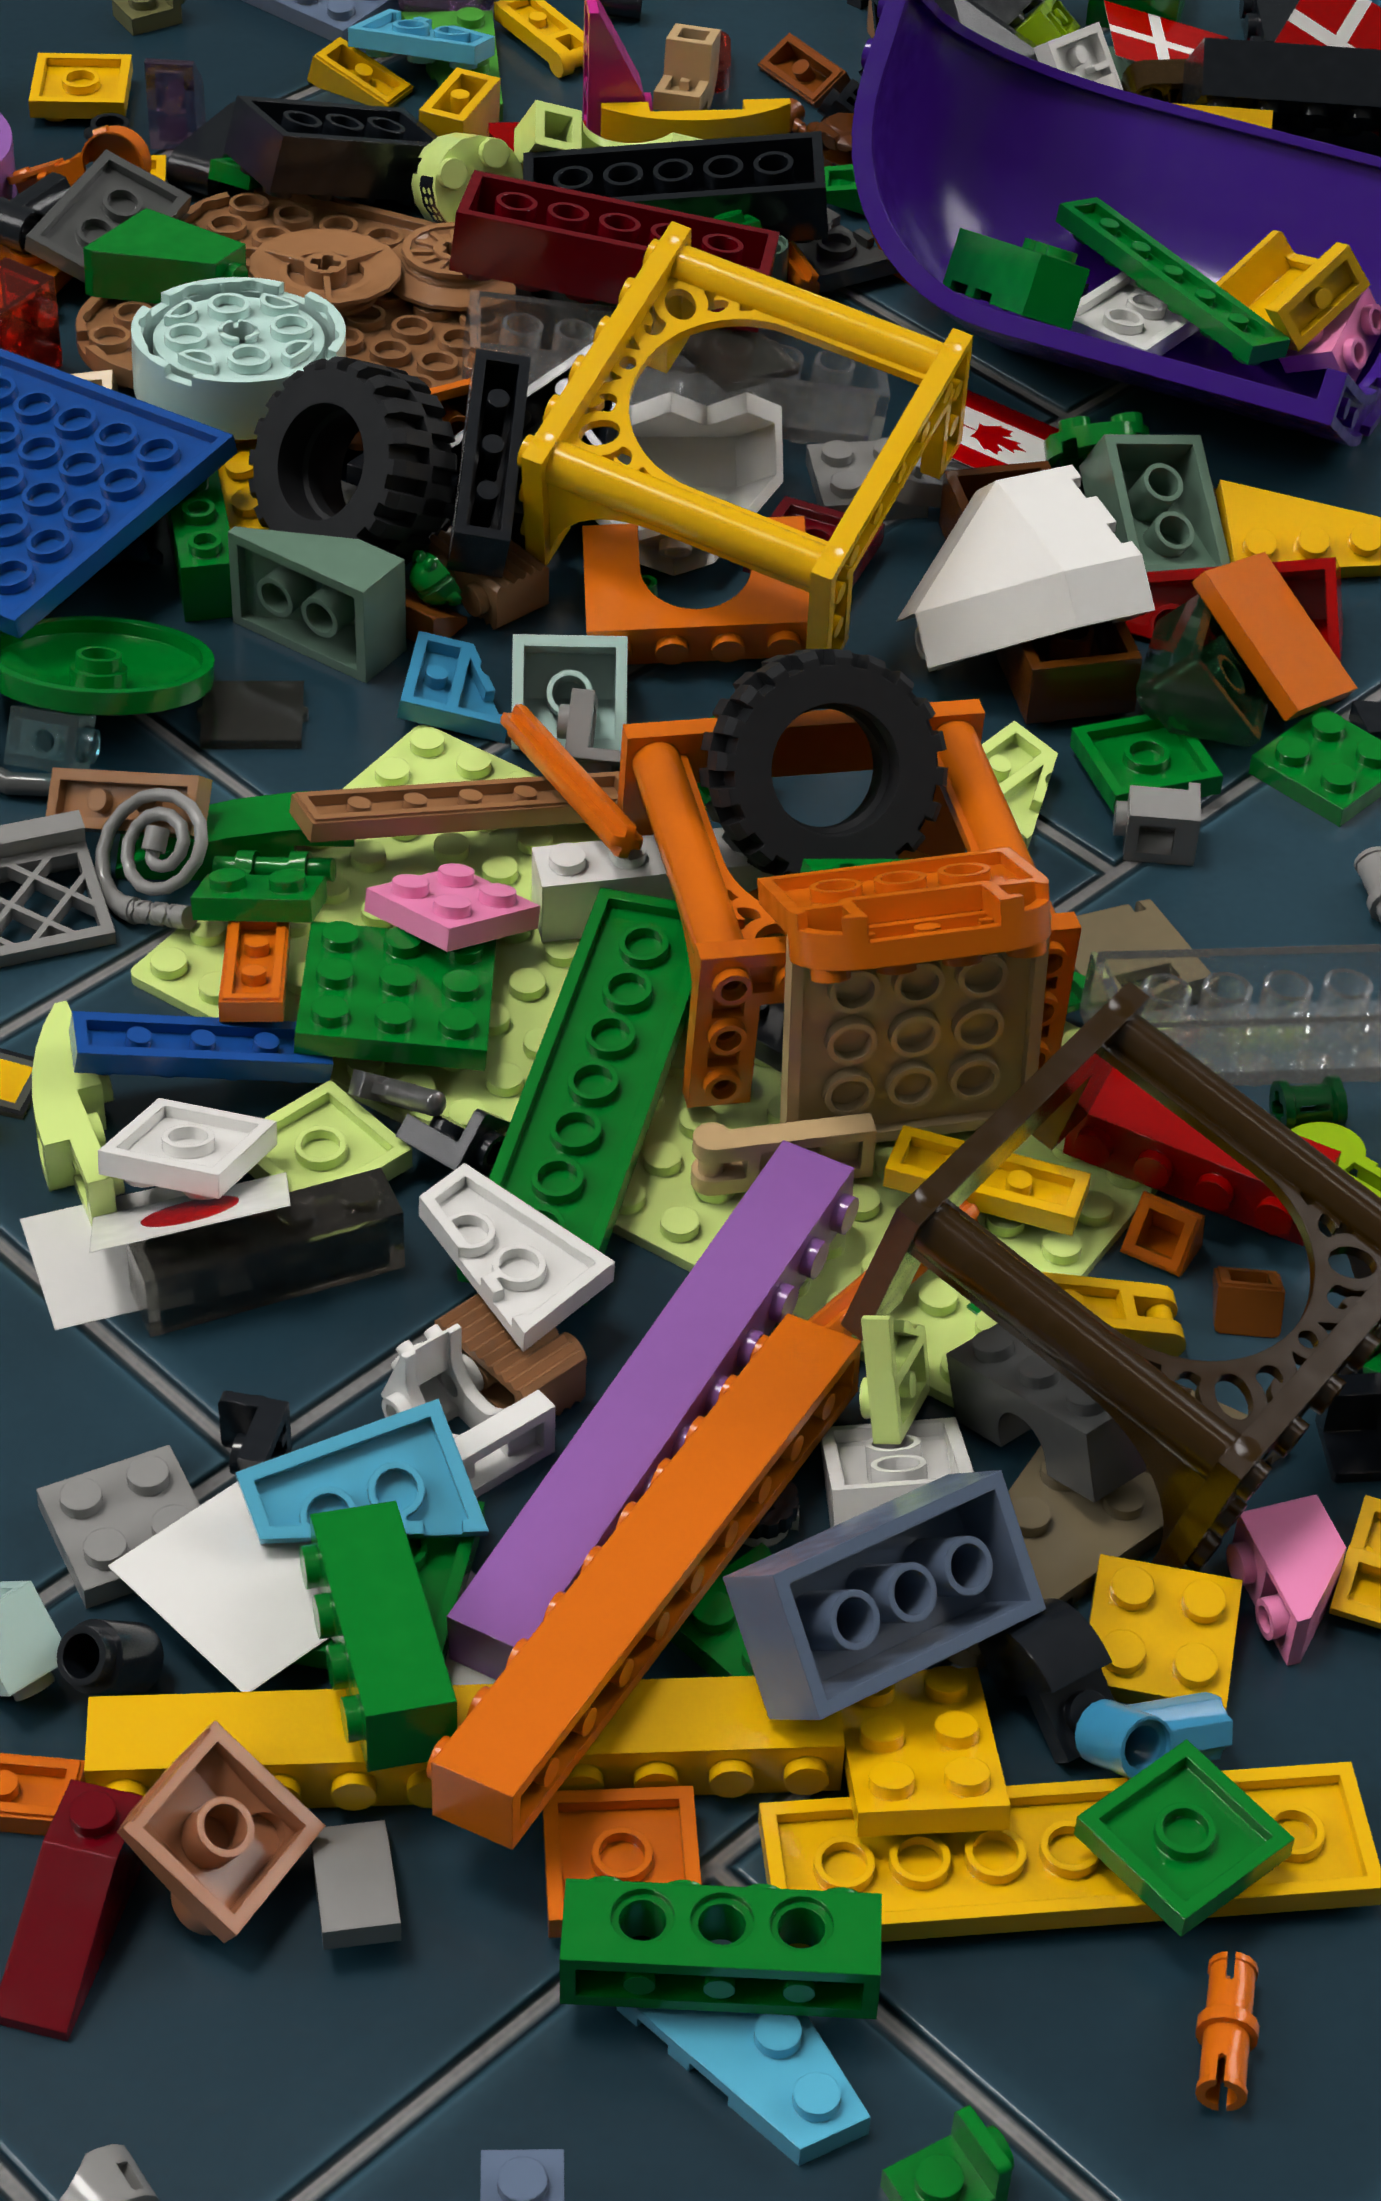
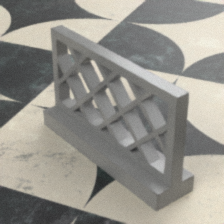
[0,810,116,968]

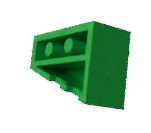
[943,228,1090,330]

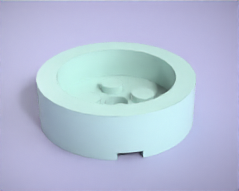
[131,277,346,440]

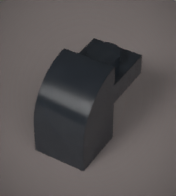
[977,1598,1115,1763]

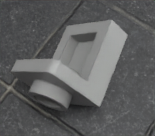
[557,688,621,773]

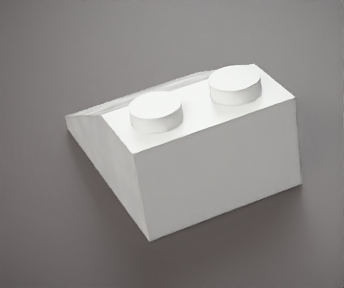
[820,1417,974,1528]

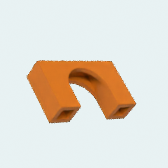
[582,516,809,665]

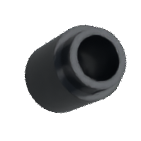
[57,1619,164,1696]

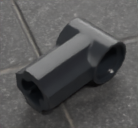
[0,172,71,255]

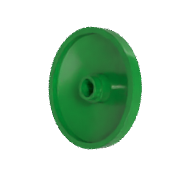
[0,616,215,716]

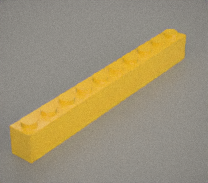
[84,1676,845,1811]

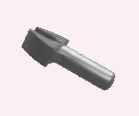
[348,1069,446,1116]

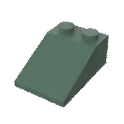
[1079,434,1231,572]
[228,526,407,683]

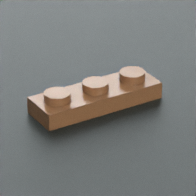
[46,767,213,839]

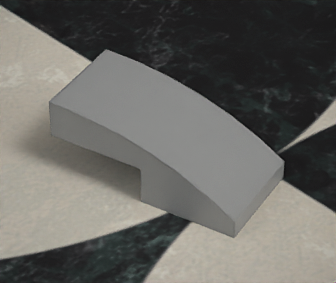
[311,1820,401,1950]

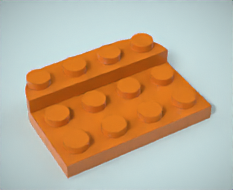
[757,847,1051,984]

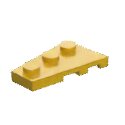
[1216,479,1381,578]

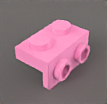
[1279,287,1381,382]

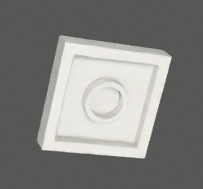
[98,1098,277,1200]

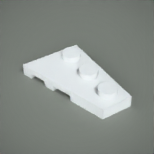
[419,1163,615,1352]

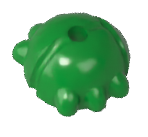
[409,549,462,606]

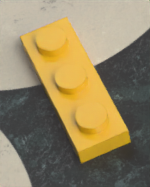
[883,1125,1091,1236]

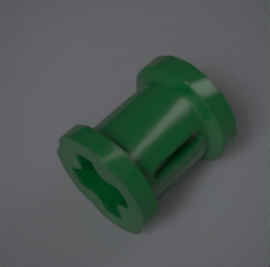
[1269,1075,1348,1129]

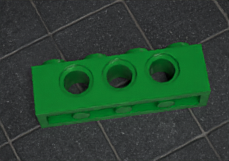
[165,470,233,622]
[559,1876,882,2019]

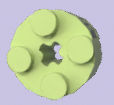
[411,132,523,223]

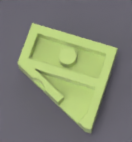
[859,1315,930,1445]

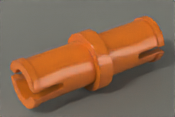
[1195,1951,1260,2111]

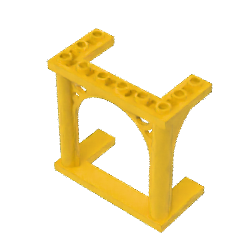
[517,221,973,650]

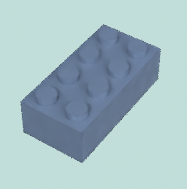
[723,1470,1046,1720]

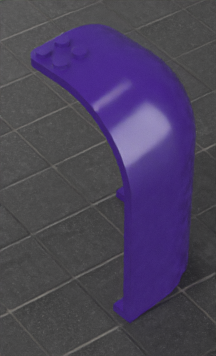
[852,0,1381,447]

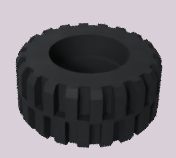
[249,356,457,566]
[699,649,948,876]

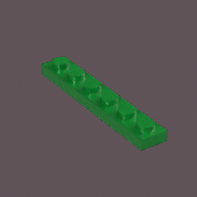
[1055,197,1291,366]

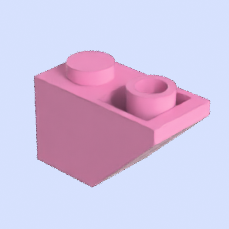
[1226,1494,1346,1666]

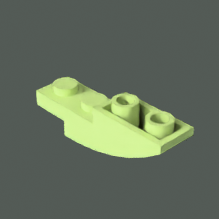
[32,1000,125,1226]

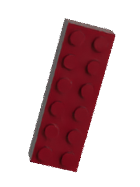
[449,170,780,333]

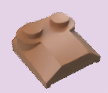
[117,1720,326,1943]

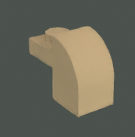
[653,23,721,111]

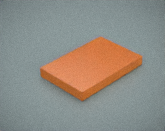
[1191,552,1358,722]

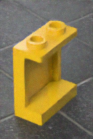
[1215,230,1370,352]

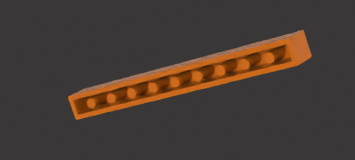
[426,1313,861,1850]

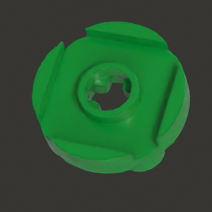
[1044,412,1150,471]

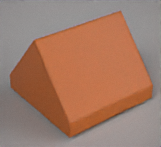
[1120,1191,1205,1277]

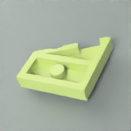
[982,720,1058,849]

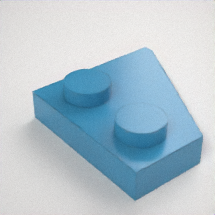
[397,631,507,743]

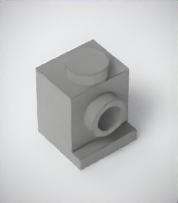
[1113,782,1201,866]

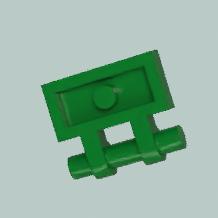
[190,850,336,923]

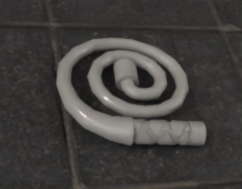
[95,788,209,930]

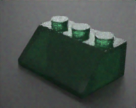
[1136,594,1270,747]

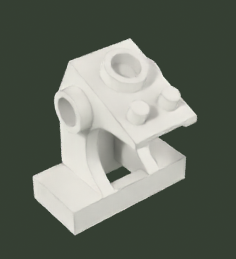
[381,1323,556,1498]

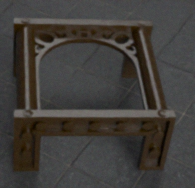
[841,981,1381,1572]

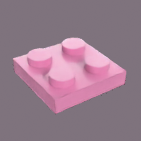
[364,863,540,952]

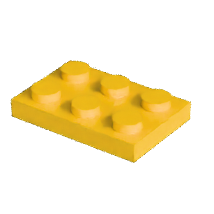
[841,1666,1011,1837]

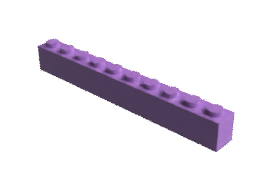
[447,1140,859,1680]

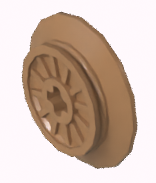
[391,222,516,312]
[249,229,401,317]

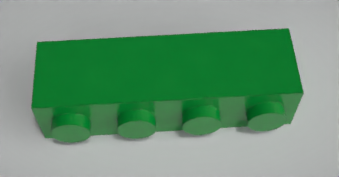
[299,1501,457,1772]

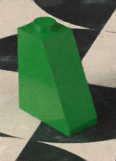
[83,208,248,304]

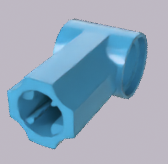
[1075,1692,1233,1779]

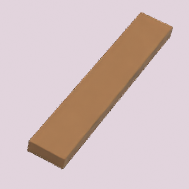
[289,771,620,843]

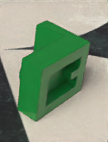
[880,2105,1014,2201]

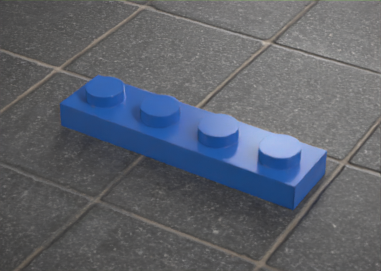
[69,1011,334,1083]

